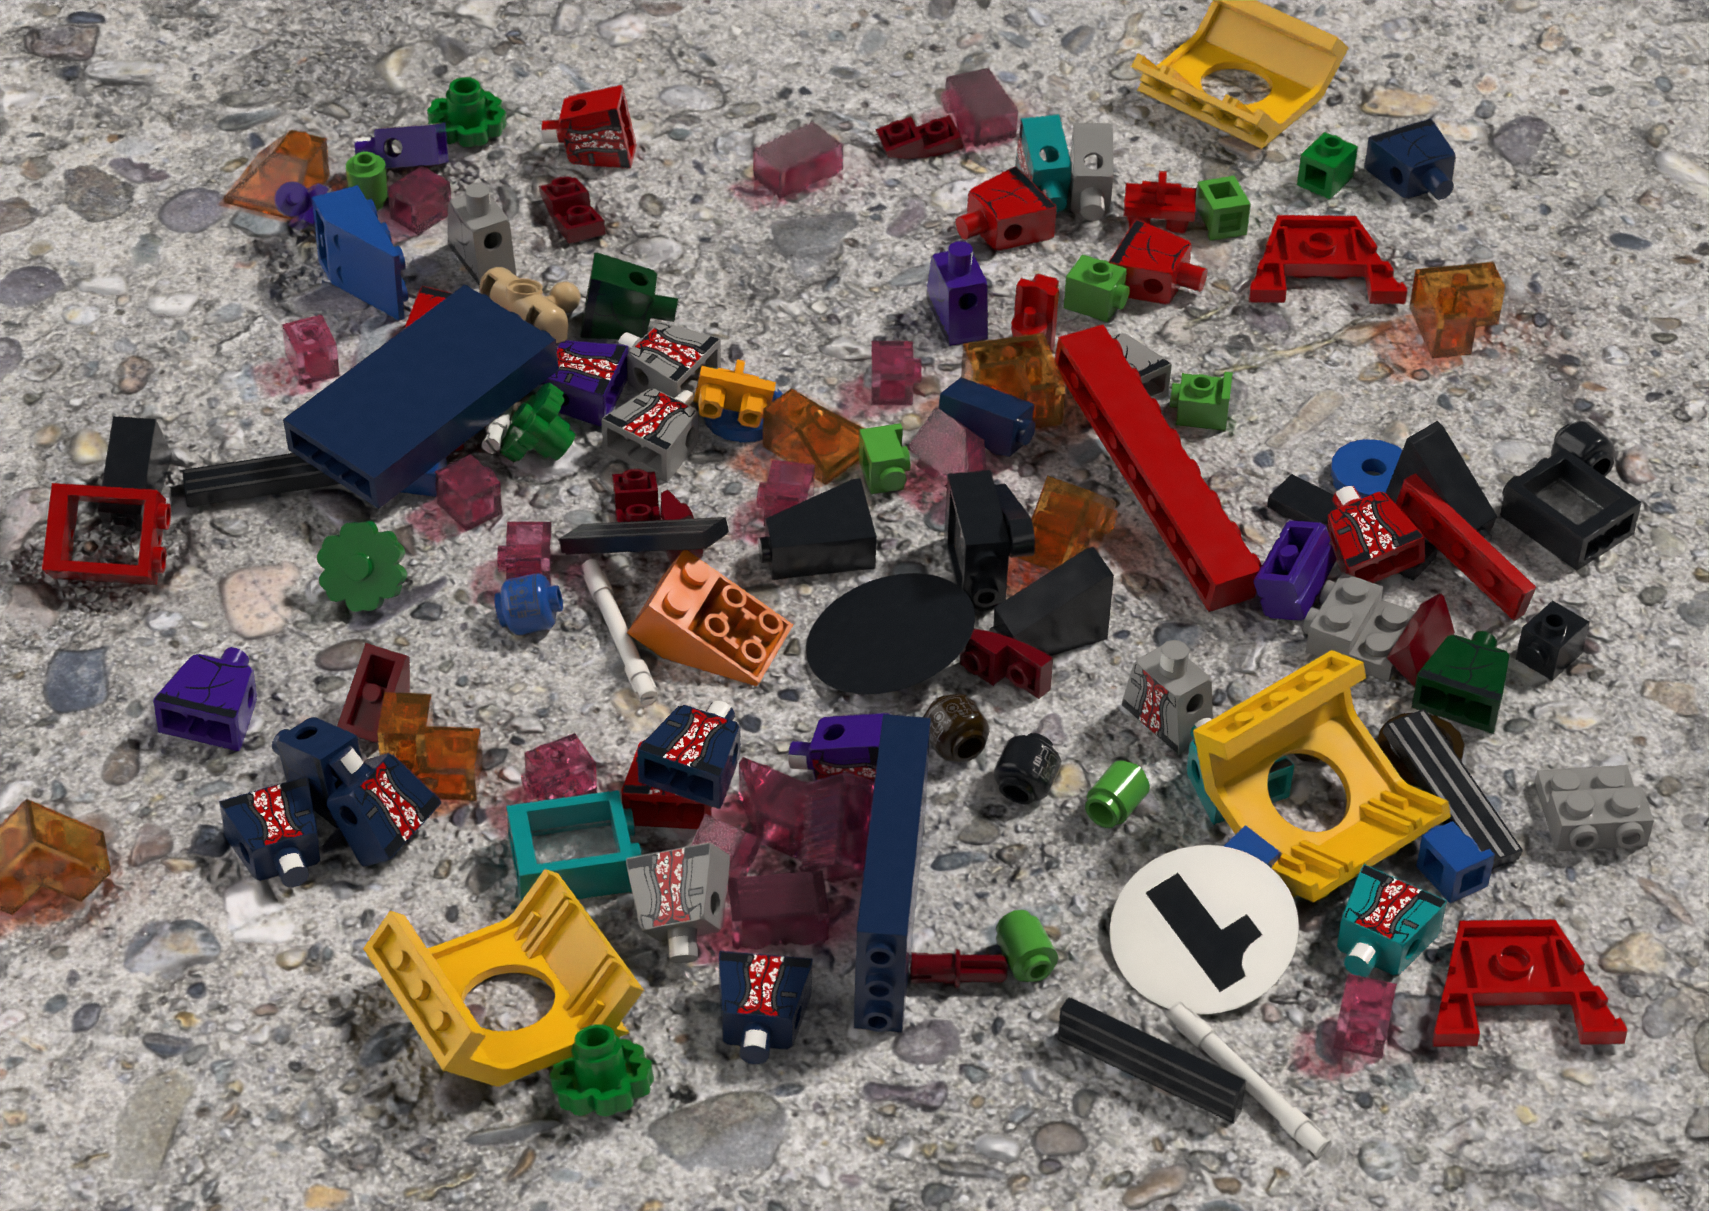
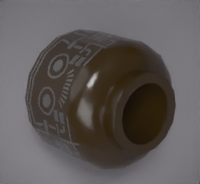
[924,694,990,762]

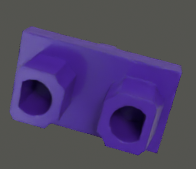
[274,181,329,231]

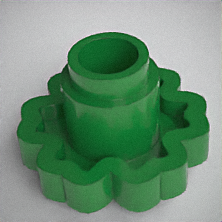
[427,77,506,148]
[499,382,576,463]
[317,521,407,612]
[549,1024,654,1117]

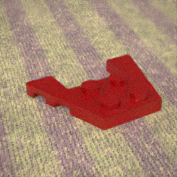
[1249,215,1408,304]
[1432,919,1628,1047]

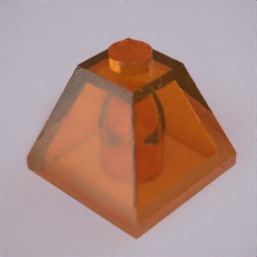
[224,130,330,220]
[763,388,865,485]

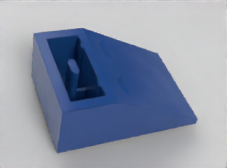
[312,185,408,320]

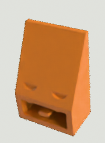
[627,550,794,686]

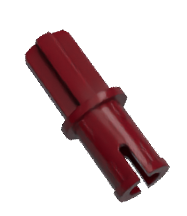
[910,949,1008,988]

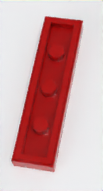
[1396,474,1536,621]

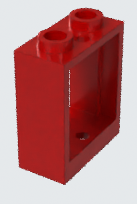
[42,483,171,585]

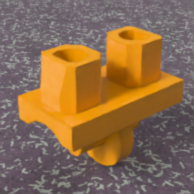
[693,359,776,428]

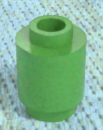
[345,152,388,211]
[1085,761,1150,828]
[996,910,1058,982]

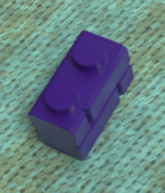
[1253,520,1337,621]

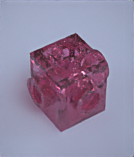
[521,733,597,801]

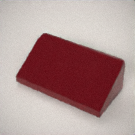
[1387,593,1455,687]

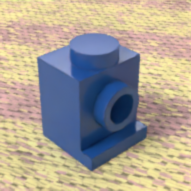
[1416,821,1495,904]

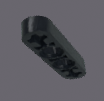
[995,483,1035,558]

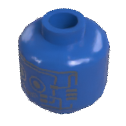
[494,573,563,636]

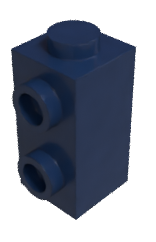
[936,377,1036,457]

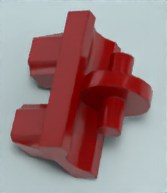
[1123,171,1197,233]
[1011,274,1059,353]

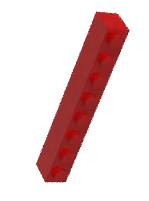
[1053,324,1262,612]

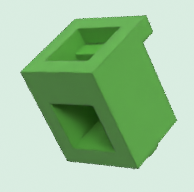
[1195,176,1251,241]
[1170,371,1233,431]
[859,423,911,494]

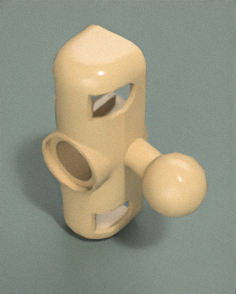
[479,267,581,344]

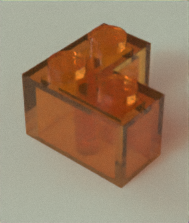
[1409,262,1505,358]
[961,333,1066,428]
[1017,475,1117,571]
[377,692,483,801]
[0,799,111,915]

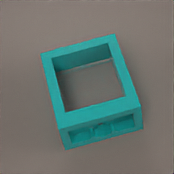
[506,790,641,901]

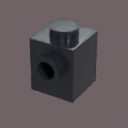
[1516,600,1590,681]

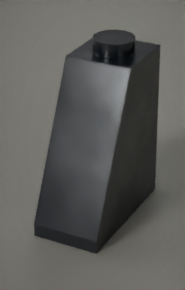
[97,416,172,535]
[1386,421,1497,543]
[758,478,877,580]
[989,546,1114,656]

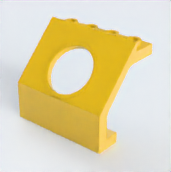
[1131,0,1349,149]
[1193,650,1451,903]
[363,869,644,1087]

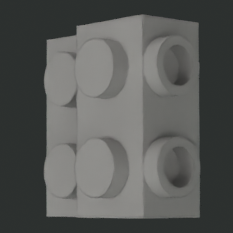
[1303,572,1415,682]
[1534,765,1654,851]

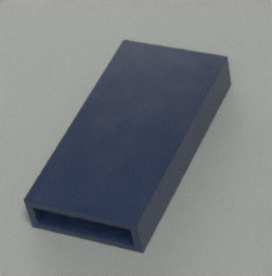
[283,284,559,509]
[853,714,931,1033]

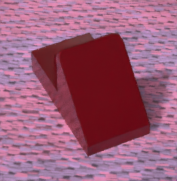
[337,643,410,745]

